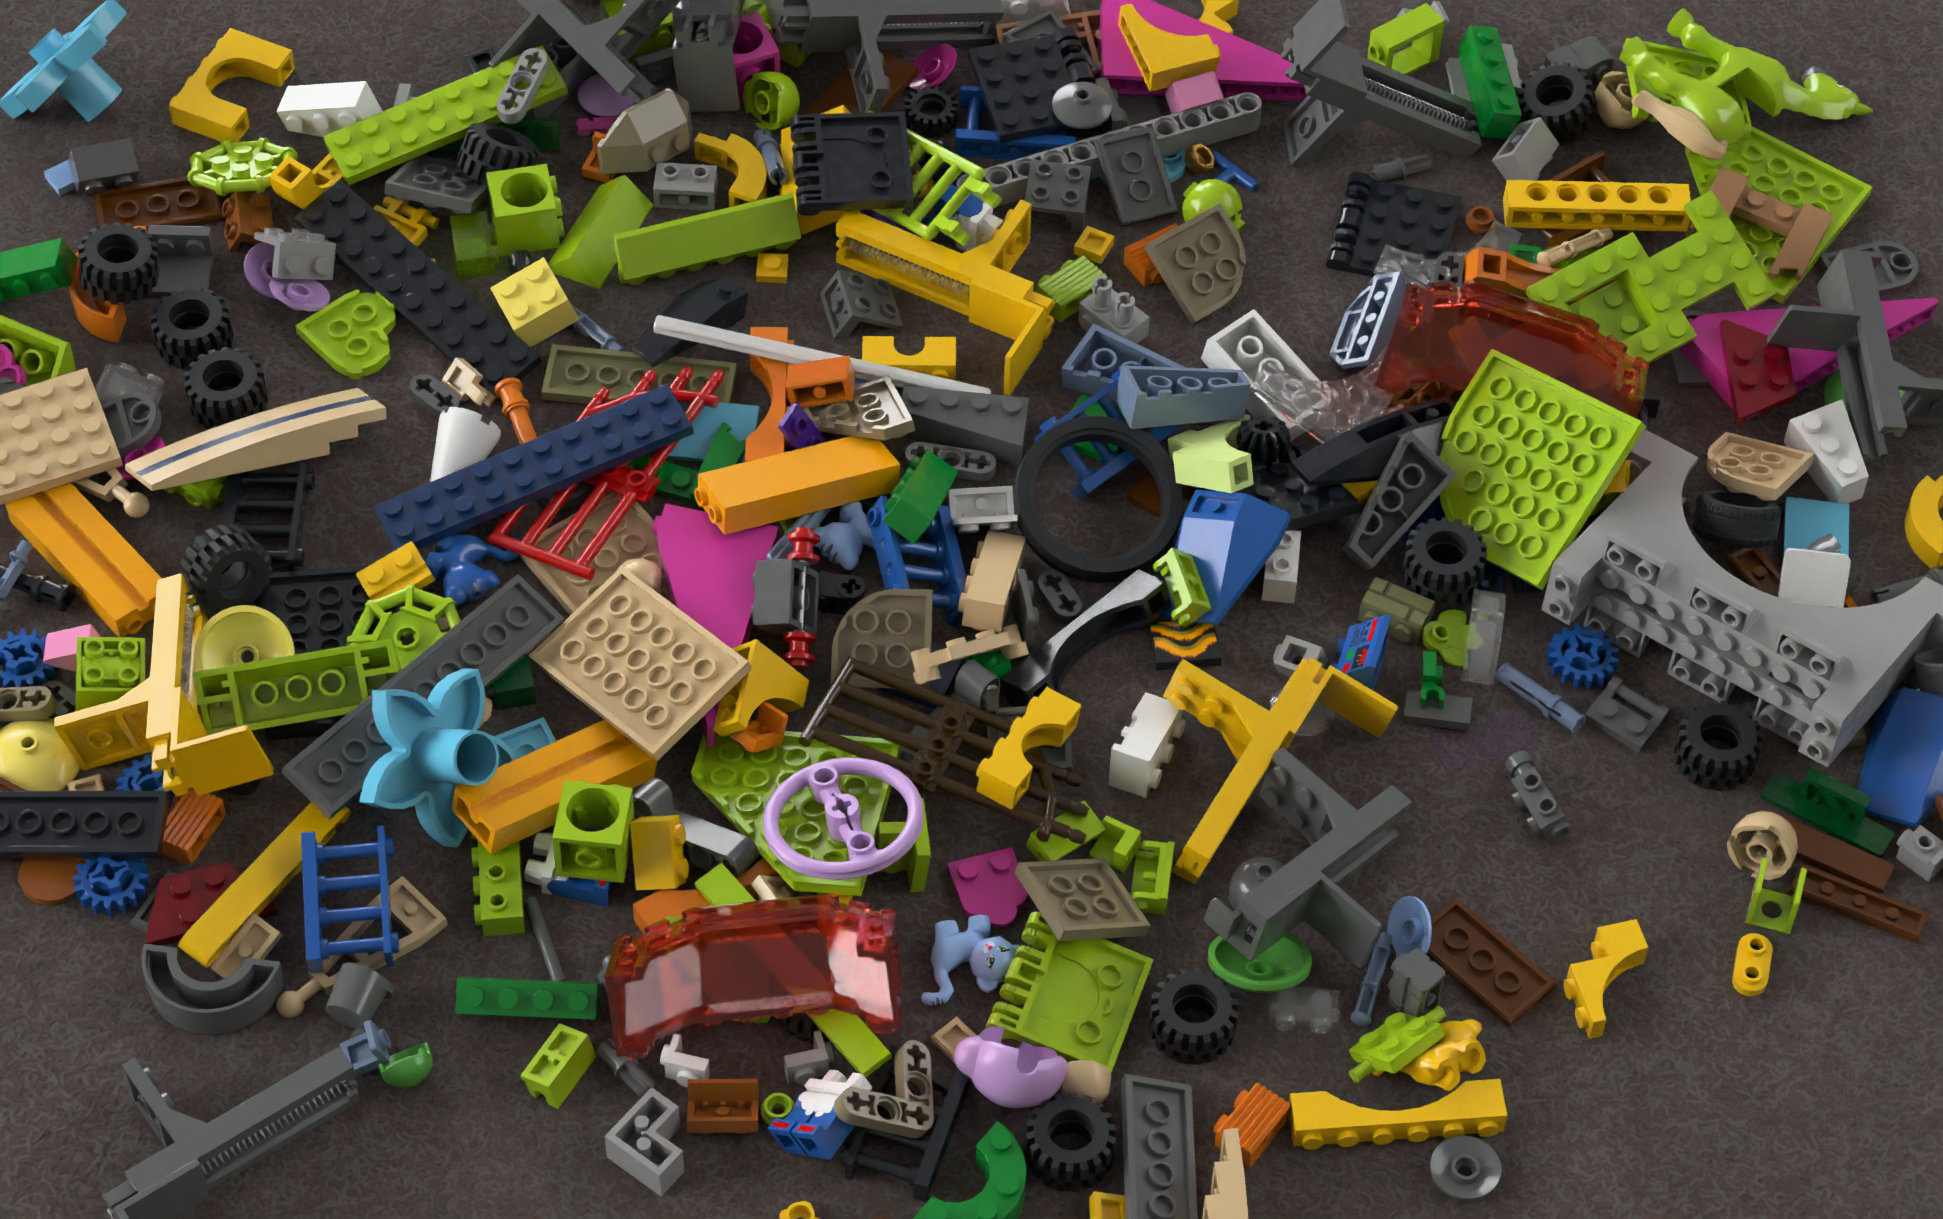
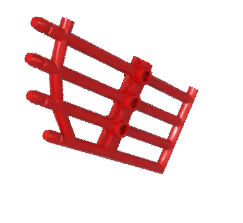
[487,366,725,581]

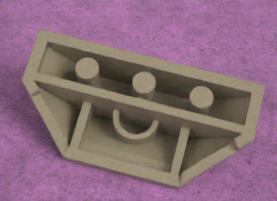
[597,88,692,174]

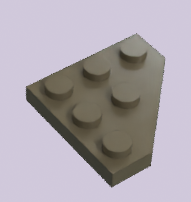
[803,376,915,440]

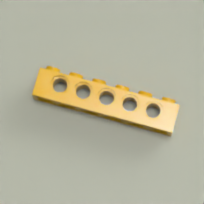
[1503,180,1691,232]

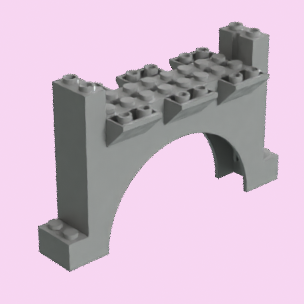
[1541,429,1943,767]

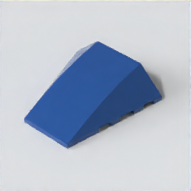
[1857,687,1943,827]

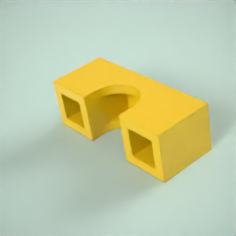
[862,336,956,382]

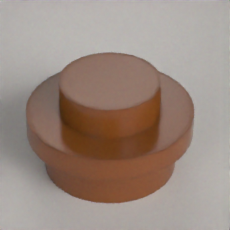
[1465,206,1496,234]

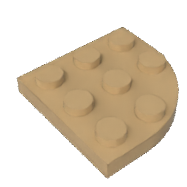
[1707,432,1814,501]

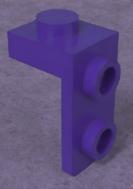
[778,403,827,451]

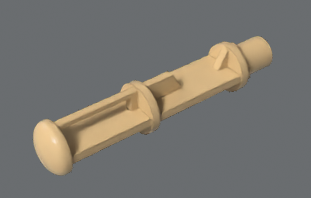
[1536,227,1613,267]

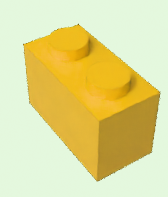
[630,815,689,890]

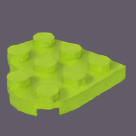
[295,289,396,380]

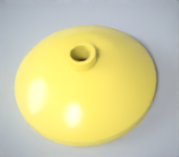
[194,605,295,671]
[0,717,80,791]

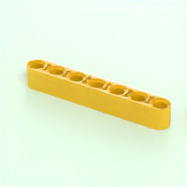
[178,802,351,968]

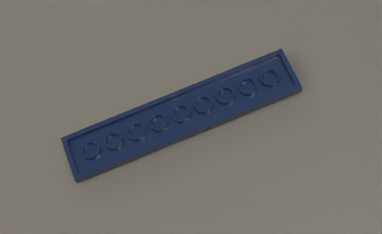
[373,384,694,551]

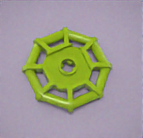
[187,137,297,196]
[346,584,461,670]

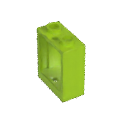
[1367,3,1445,75]

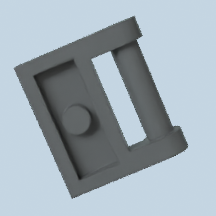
[1584,676,1672,753]

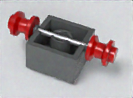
[751,527,820,669]

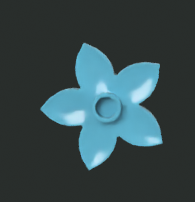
[0,0,127,122]
[359,668,517,847]

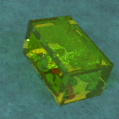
[450,211,500,279]

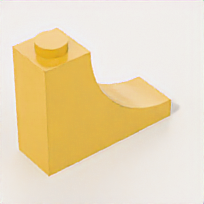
[1118,3,1221,92]
[713,639,809,737]

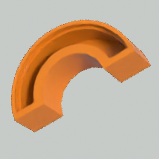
[68,226,148,343]

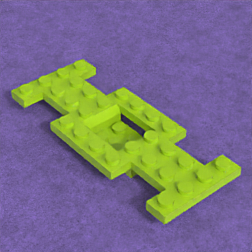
[1445,190,1776,391]

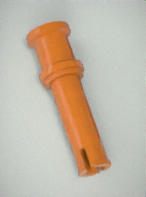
[494,377,537,445]

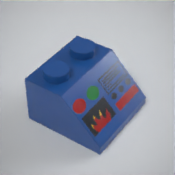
[1331,615,1391,691]

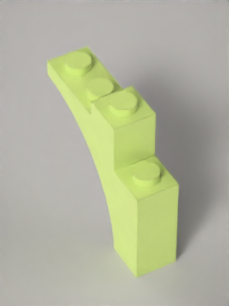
[1168,414,1254,493]

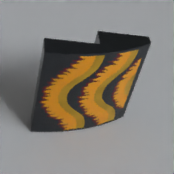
[1147,620,1222,671]

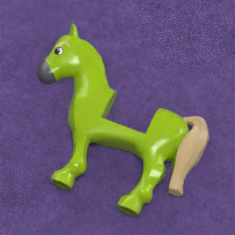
[1619,8,1873,159]

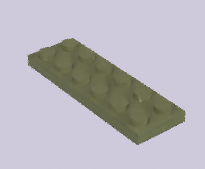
[541,344,737,405]

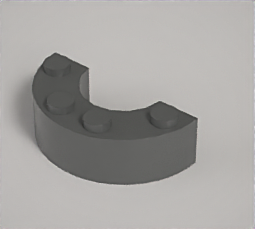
[141,944,285,1035]

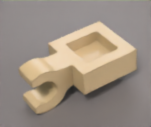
[441,357,496,407]

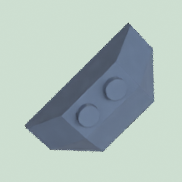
[1329,271,1409,369]

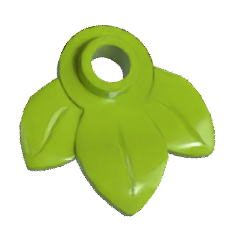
[1422,609,1485,667]

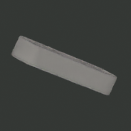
[496,48,549,124]
[905,442,996,481]

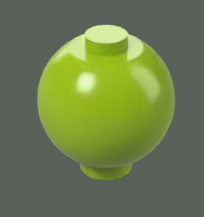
[1182,179,1246,233]

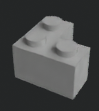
[605,1087,684,1196]

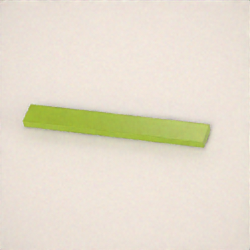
[695,862,892,1078]

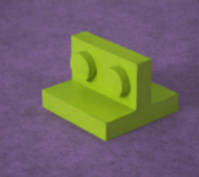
[875,798,931,892]

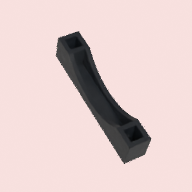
[1000,569,1172,707]

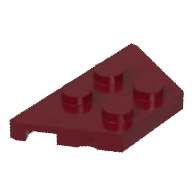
[1719,320,1796,425]
[145,861,277,946]

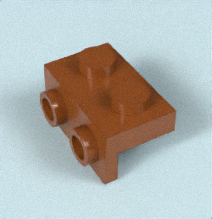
[222,191,273,251]
[687,1079,759,1135]

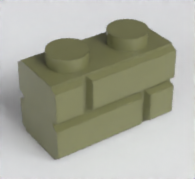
[1358,577,1436,644]

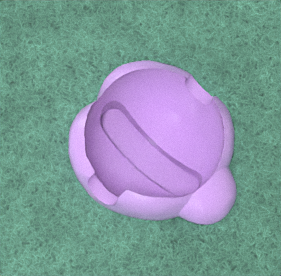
[954,1026,1068,1108]

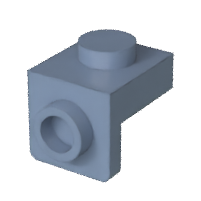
[340,1020,391,1077]

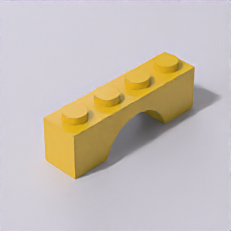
[976,687,1081,810]

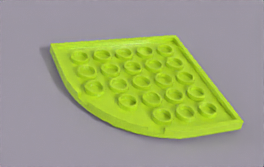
[1438,349,1646,590]

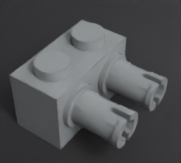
[1078,275,1150,344]

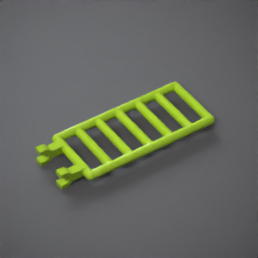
[865,110,1002,246]

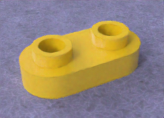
[1732,933,1773,996]

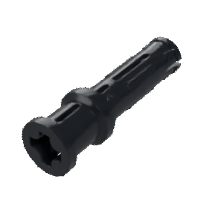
[0,563,76,612]

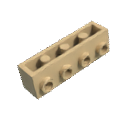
[958,530,1026,633]

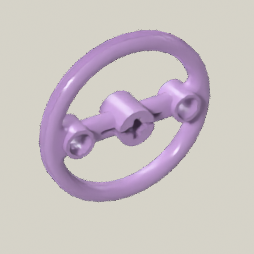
[763,758,924,880]

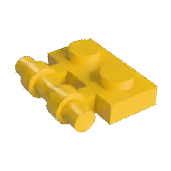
[373,195,440,247]

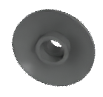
[1052,82,1112,129]
[1430,1136,1502,1201]

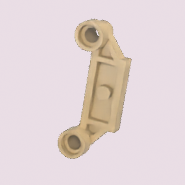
[910,624,1029,685]

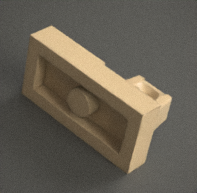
[211,913,283,979]

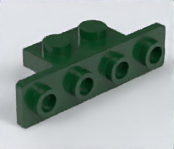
[1760,767,1895,858]

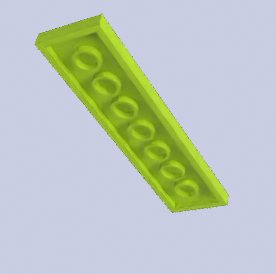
[323,45,568,186]

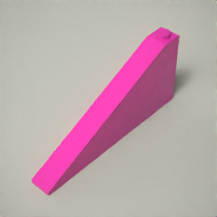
[1100,0,1308,101]
[1679,298,1939,420]
[653,504,779,749]

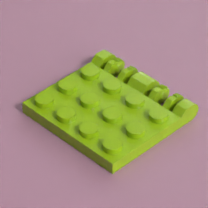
[1623,38,1752,140]
[985,912,1154,1073]

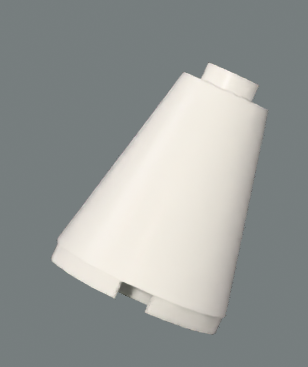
[430,407,501,482]

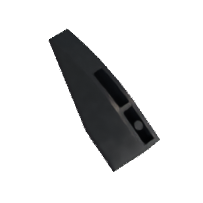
[1290,396,1456,486]

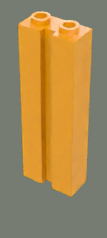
[694,436,900,535]
[5,482,162,637]
[451,720,657,854]

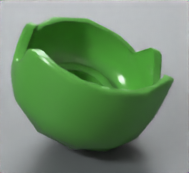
[379,1042,433,1088]

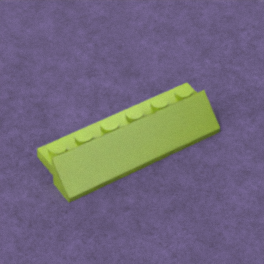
[614,193,801,285]
[192,638,401,736]

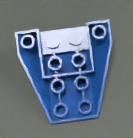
[1164,490,1292,625]

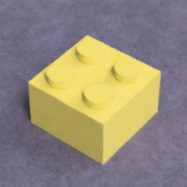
[490,257,580,347]

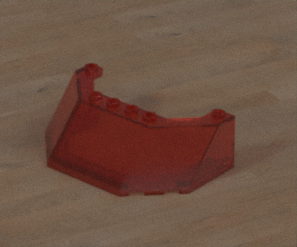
[1374,280,1649,419]
[604,893,903,1059]

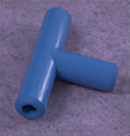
[1212,151,1259,191]

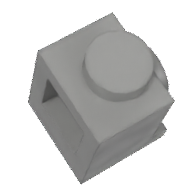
[1273,635,1328,677]
[1896,825,1943,882]

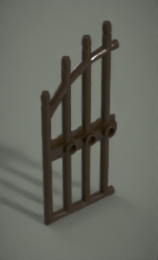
[798,657,1090,844]

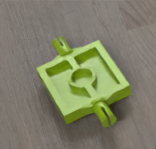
[1349,1006,1446,1083]

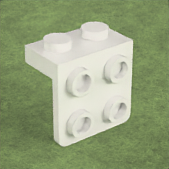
[948,486,1018,534]
[1778,548,1851,608]

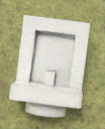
[660,1033,710,1087]

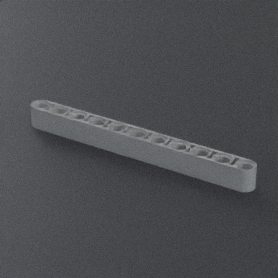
[956,92,1262,207]

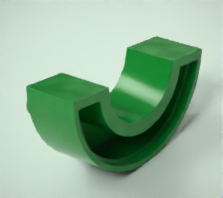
[913,1121,1026,1219]

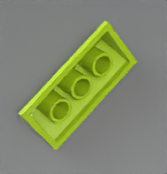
[548,175,653,289]
[0,315,76,387]

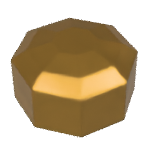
[1184,143,1215,175]

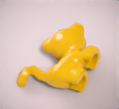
[1372,1019,1486,1091]

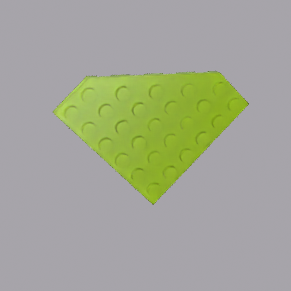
[1685,127,1872,304]
[691,731,902,896]

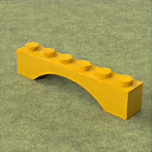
[1289,1079,1507,1150]

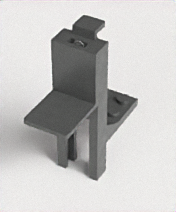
[489,0,681,104]
[1766,249,1943,463]
[1204,747,1412,968]

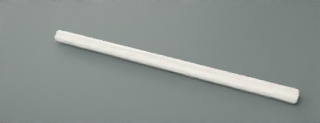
[653,315,991,394]

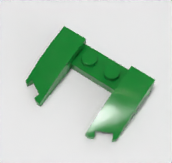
[627,422,746,505]

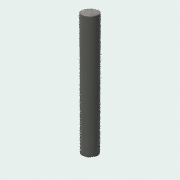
[523,896,566,981]

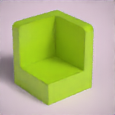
[1089,816,1141,873]

